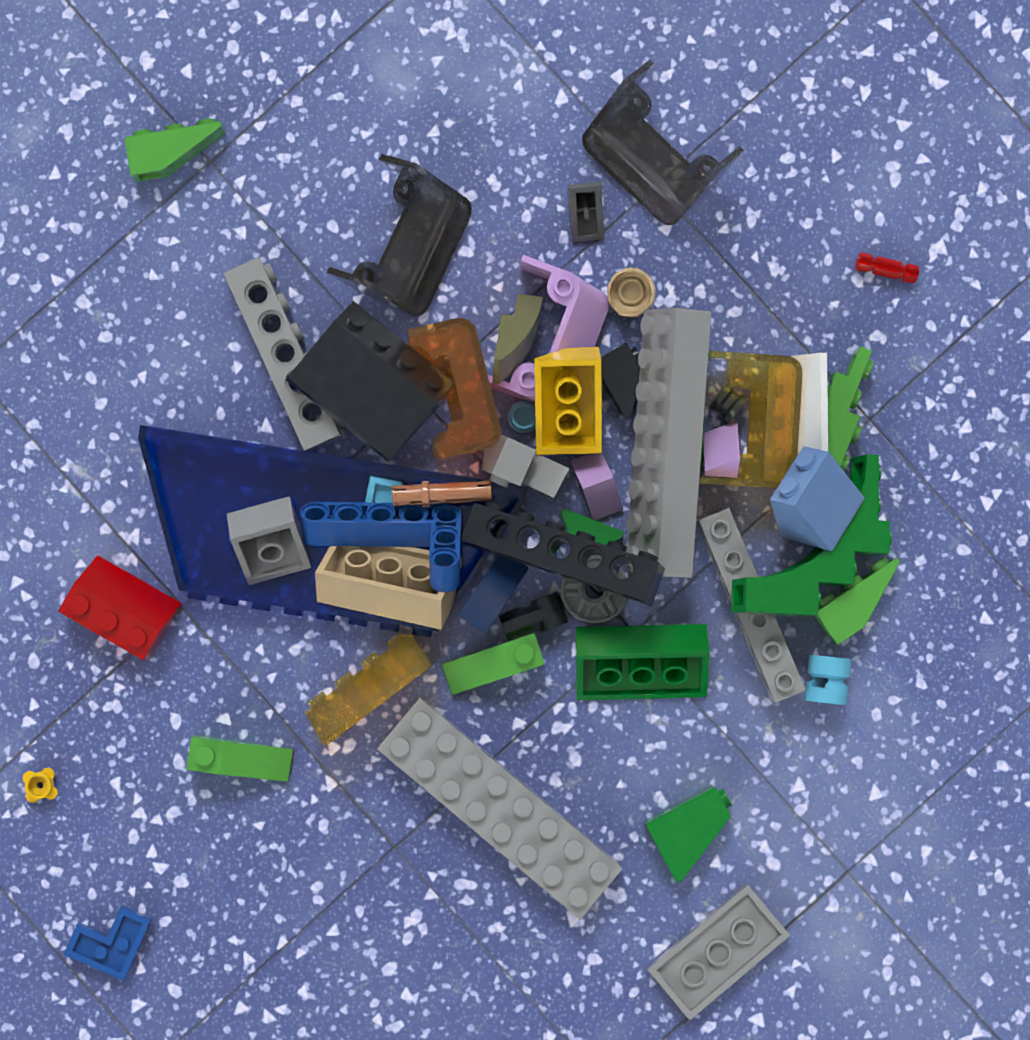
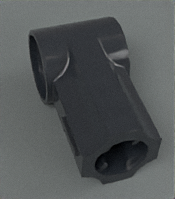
[498,592,568,641]

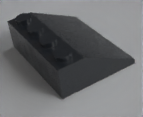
[286,301,455,463]

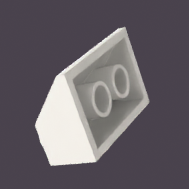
[773,353,828,457]

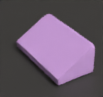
[703,421,740,478]

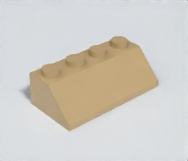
[315,546,462,630]

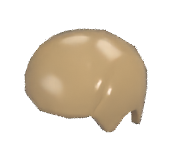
[607,268,656,317]

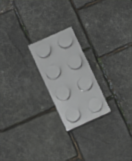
[647,883,791,1020]

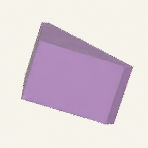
[570,453,624,520]

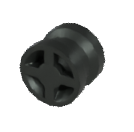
[709,382,749,423]

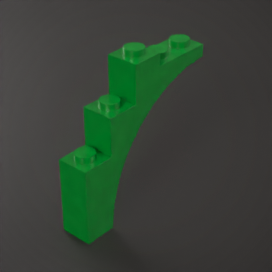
[731,454,892,617]

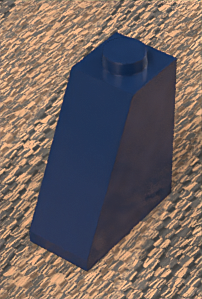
[458,556,529,634]

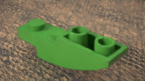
[827,346,874,471]

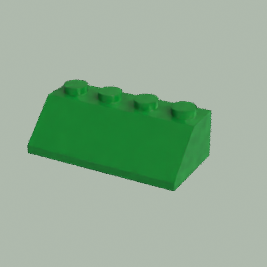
[575,624,710,701]

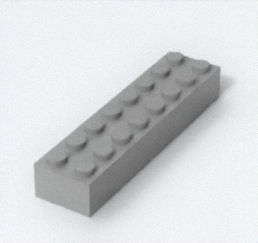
[625,308,711,578]
[377,697,623,920]

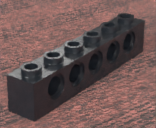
[461,501,665,606]

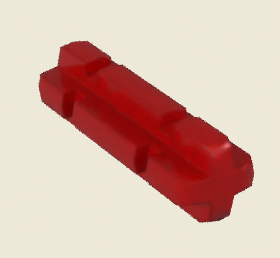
[855,252,919,284]

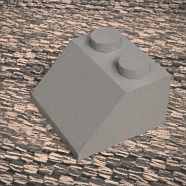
[227,496,311,585]

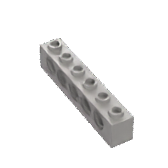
[223,257,344,453]
[696,508,806,703]

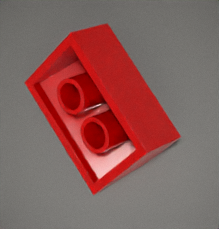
[58,555,182,660]

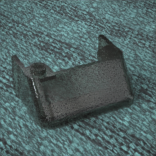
[582,60,744,225]
[326,154,472,316]

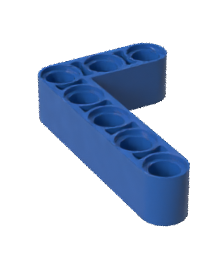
[300,502,462,592]

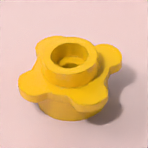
[22,767,58,803]

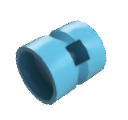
[804,655,852,705]

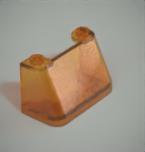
[406,318,501,467]

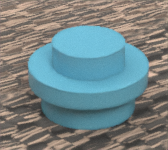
[508,401,535,433]

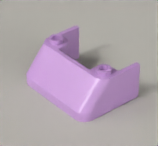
[476,255,609,405]

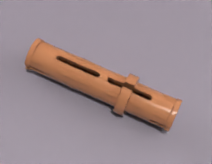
[392,480,493,507]

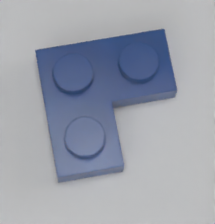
[64,905,153,981]

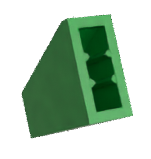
[644,784,732,883]

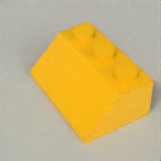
[534,347,602,455]

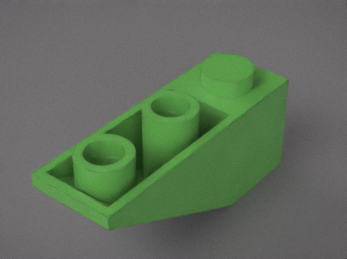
[124,118,226,182]
[814,556,900,645]

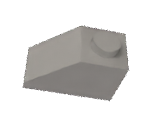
[482,430,536,488]
[521,453,569,502]

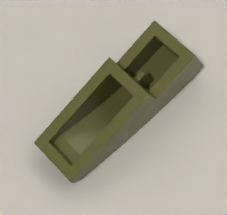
[492,294,543,384]

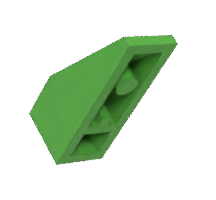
[442,633,545,695]
[186,735,294,782]

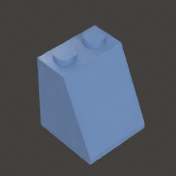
[770,446,864,551]

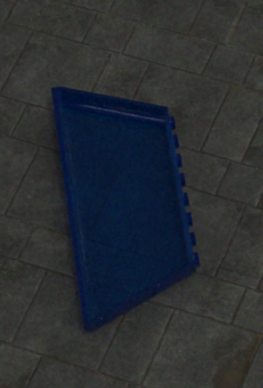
[138,425,528,637]

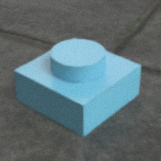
[365,475,402,503]

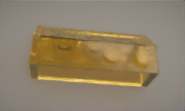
[305,632,435,746]

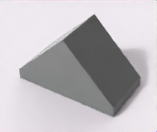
[567,181,604,243]

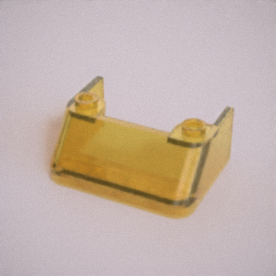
[699,351,802,488]

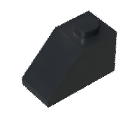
[601,342,640,421]

